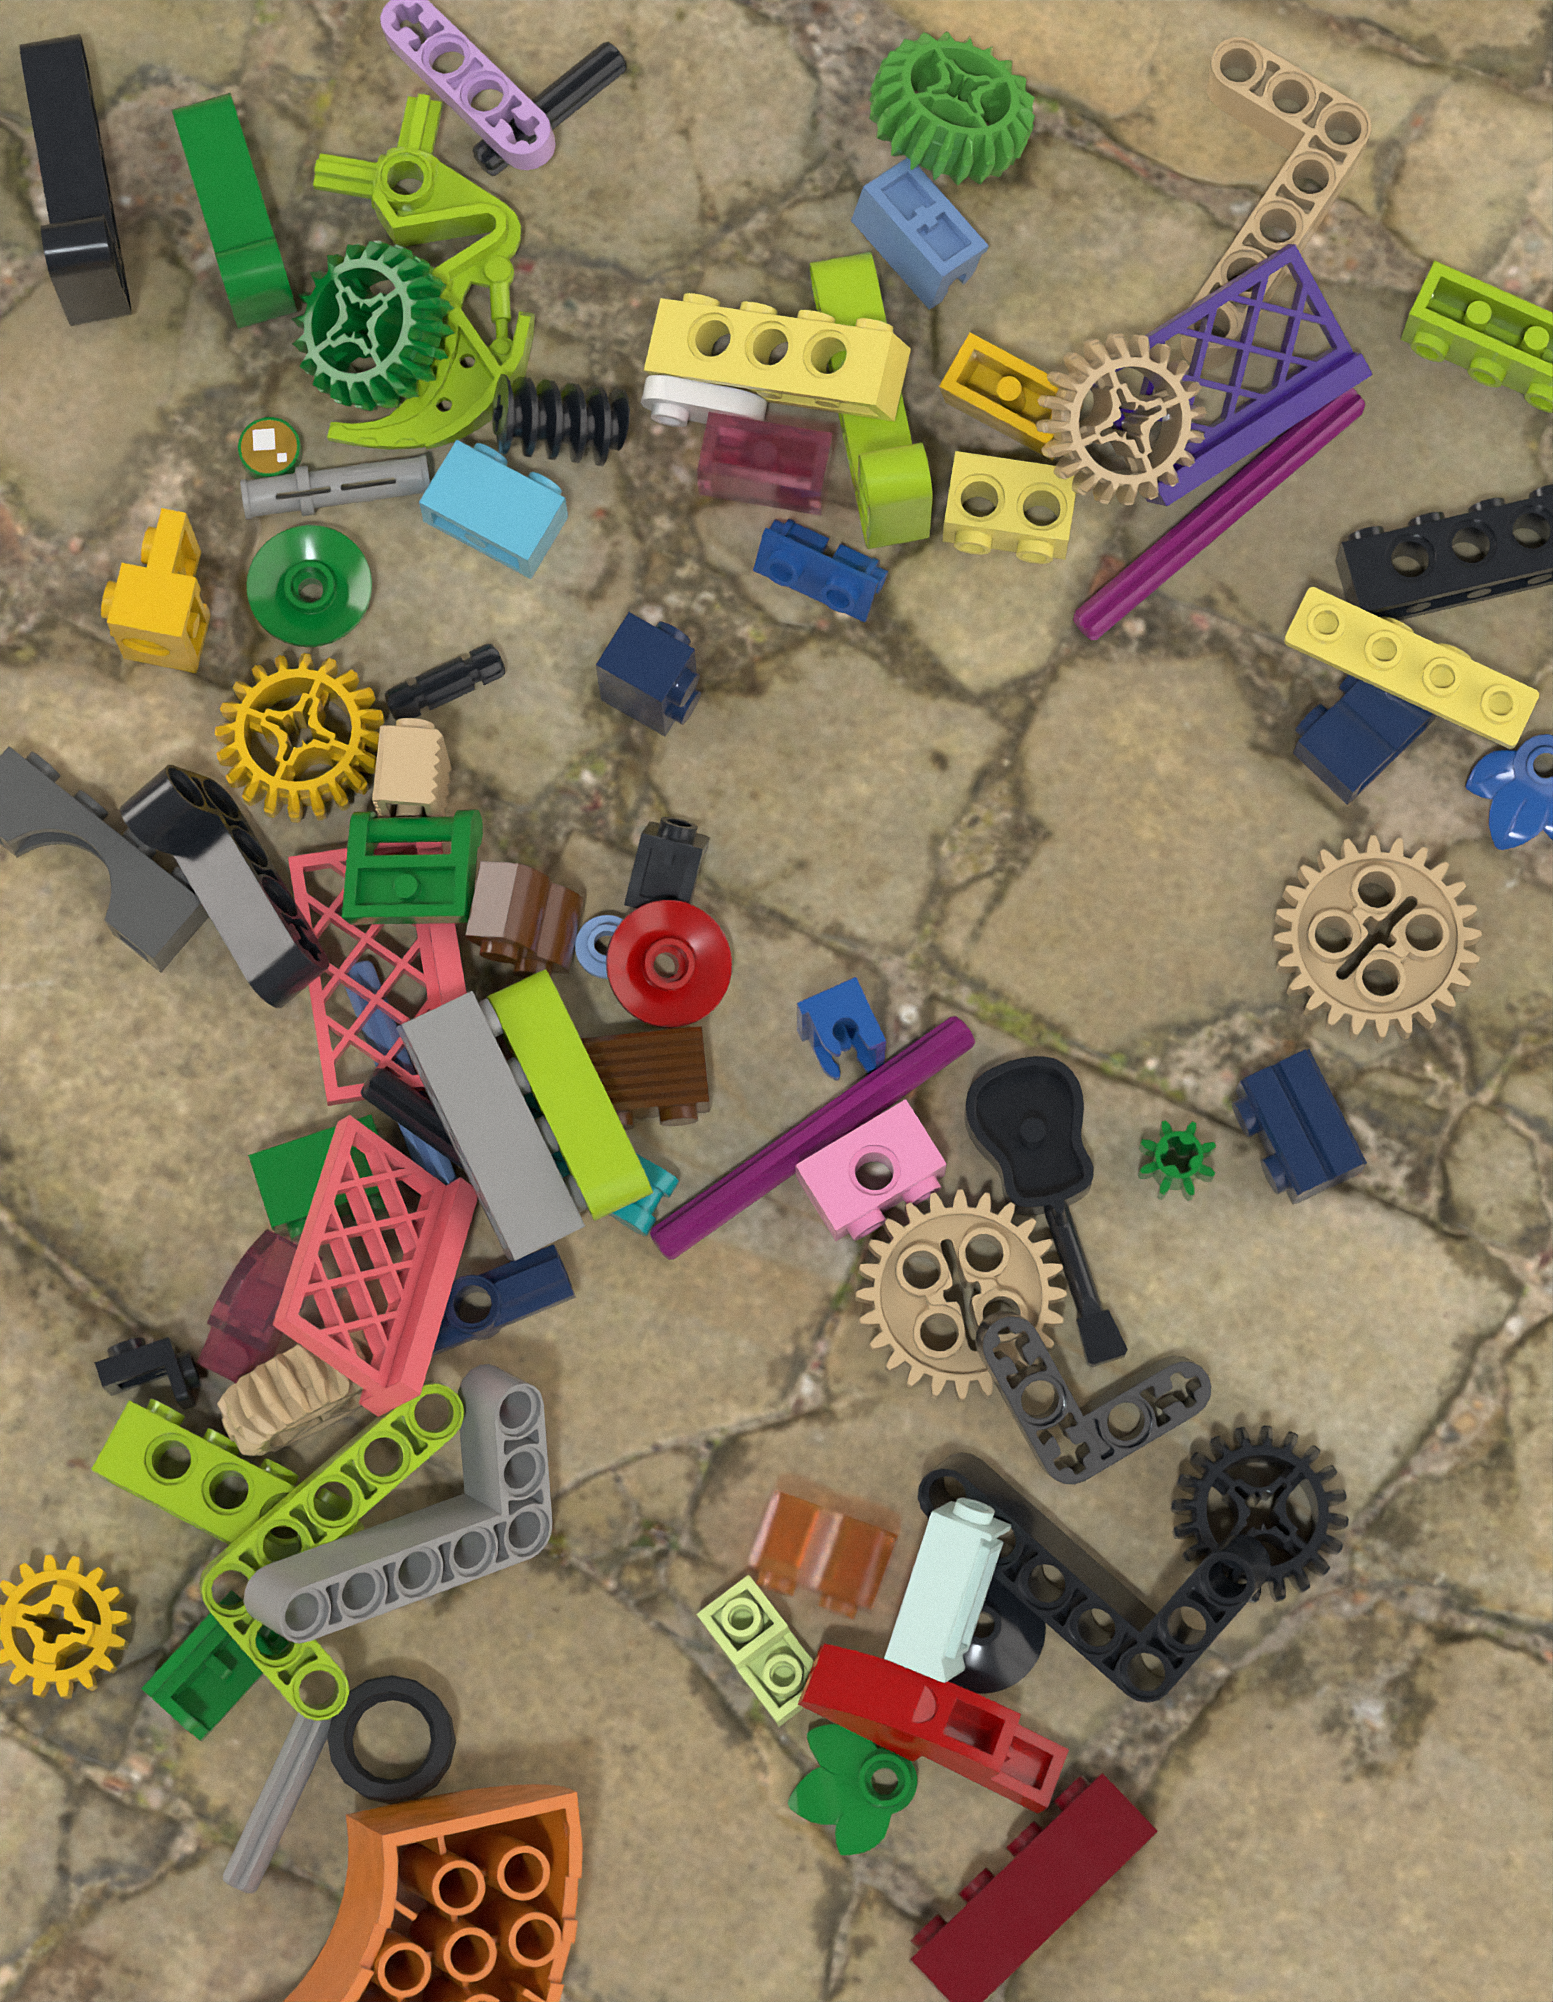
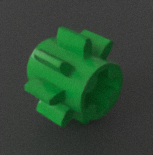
[1138,1120,1216,1201]

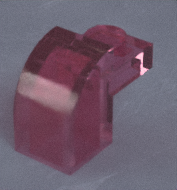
[197,1229,323,1383]

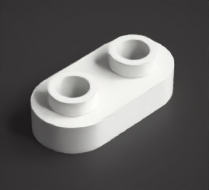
[641,375,768,439]

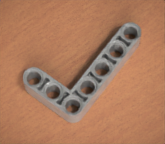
[244,1364,552,1643]

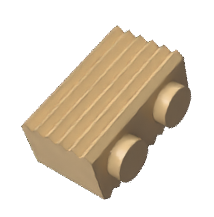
[372,718,452,818]

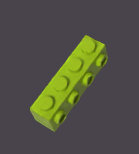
[1400,260,1553,413]

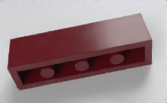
[909,1773,1158,2002]

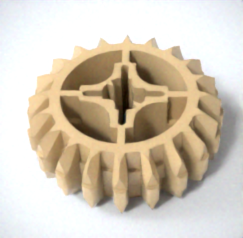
[1035,333,1207,505]
[217,1330,373,1456]

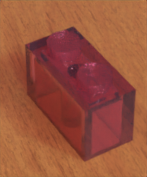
[697,412,833,516]

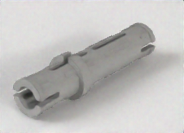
[240,454,430,519]

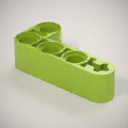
[487,969,653,1221]

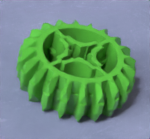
[869,31,1035,186]

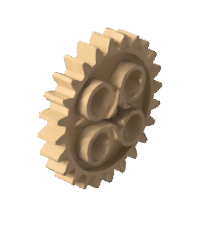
[1272,835,1482,1043]
[855,1189,1066,1402]

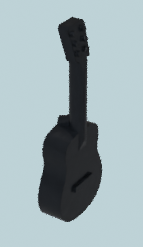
[964,1056,1128,1368]

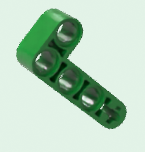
[172,93,297,329]

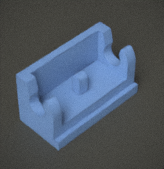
[851,158,989,310]

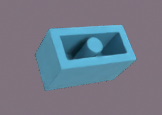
[419,439,568,579]

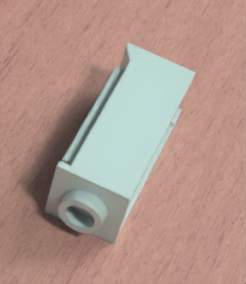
[884,1498,1011,1683]

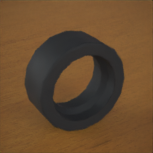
[327,1675,456,1804]

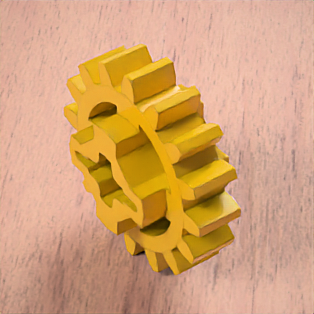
[0,1554,131,1699]

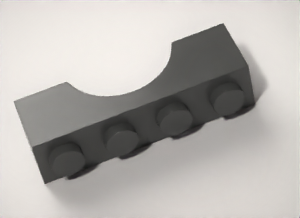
[0,746,209,973]

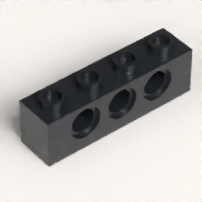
[1335,484,1553,621]

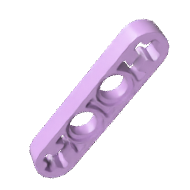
[380,0,556,170]

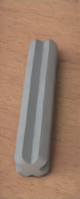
[223,1713,331,1894]

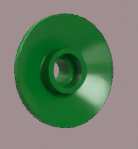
[246,525,372,647]

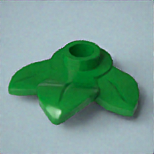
[787,1724,918,1856]

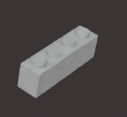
[396,991,588,1261]

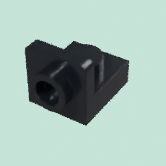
[624,817,710,909]

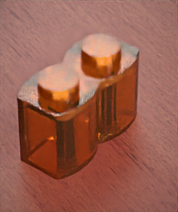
[747,1490,898,1620]

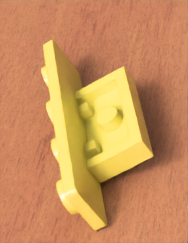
[1284,587,1539,749]

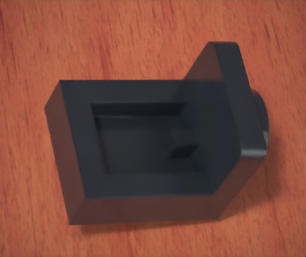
[95,1337,202,1410]

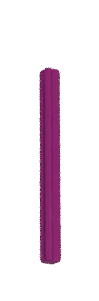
[1073,388,1366,641]
[650,1016,975,1260]

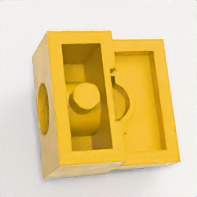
[101,508,211,674]

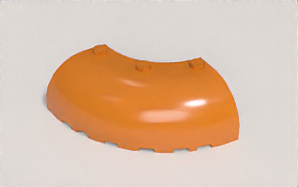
[283,1784,583,2002]

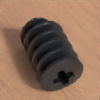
[492,374,630,466]

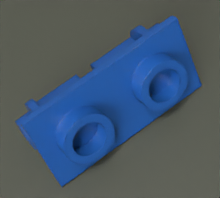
[753,519,889,622]

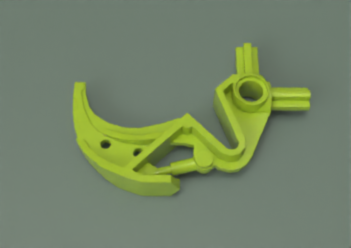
[313,94,535,450]

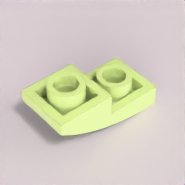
[697,1575,814,1727]

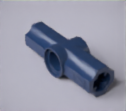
[432,1244,576,1357]

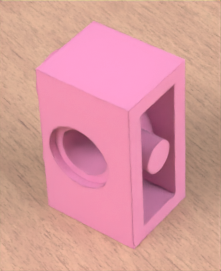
[795,1099,947,1241]

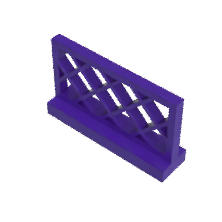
[1090,244,1373,506]

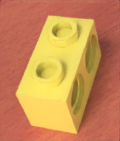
[942,451,1076,564]

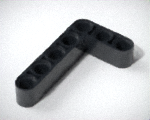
[19,33,132,326]
[918,1452,1271,1703]

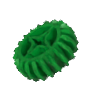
[292,241,455,411]

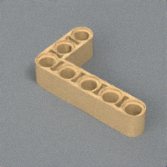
[1180,37,1371,369]

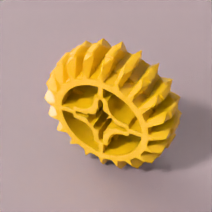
[215,652,385,823]

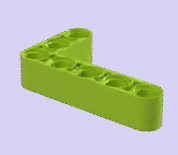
[809,252,933,550]
[199,1381,464,1721]

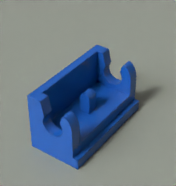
[797,977,886,1081]

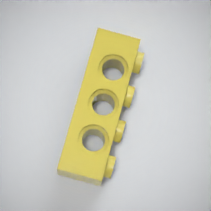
[644,293,911,421]

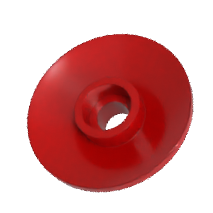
[606,900,732,1028]

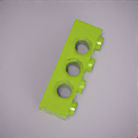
[91,1399,365,1561]

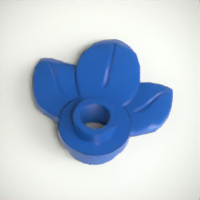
[1466,734,1553,850]

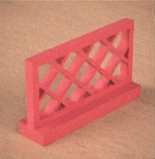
[288,842,467,1106]
[273,1115,478,1417]

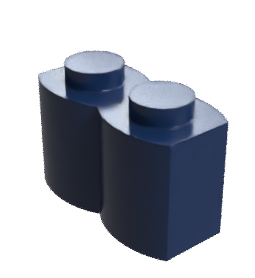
[1293,675,1437,805]

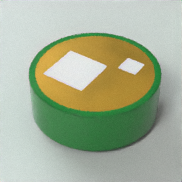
[238,417,302,479]

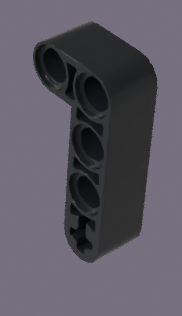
[120,765,330,1008]

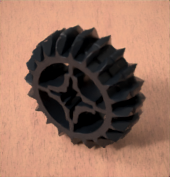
[1171,1425,1349,1604]

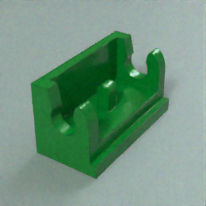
[141,1590,290,1742]

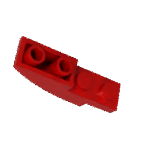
[798,1643,1069,1814]

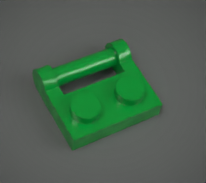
[342,809,483,925]

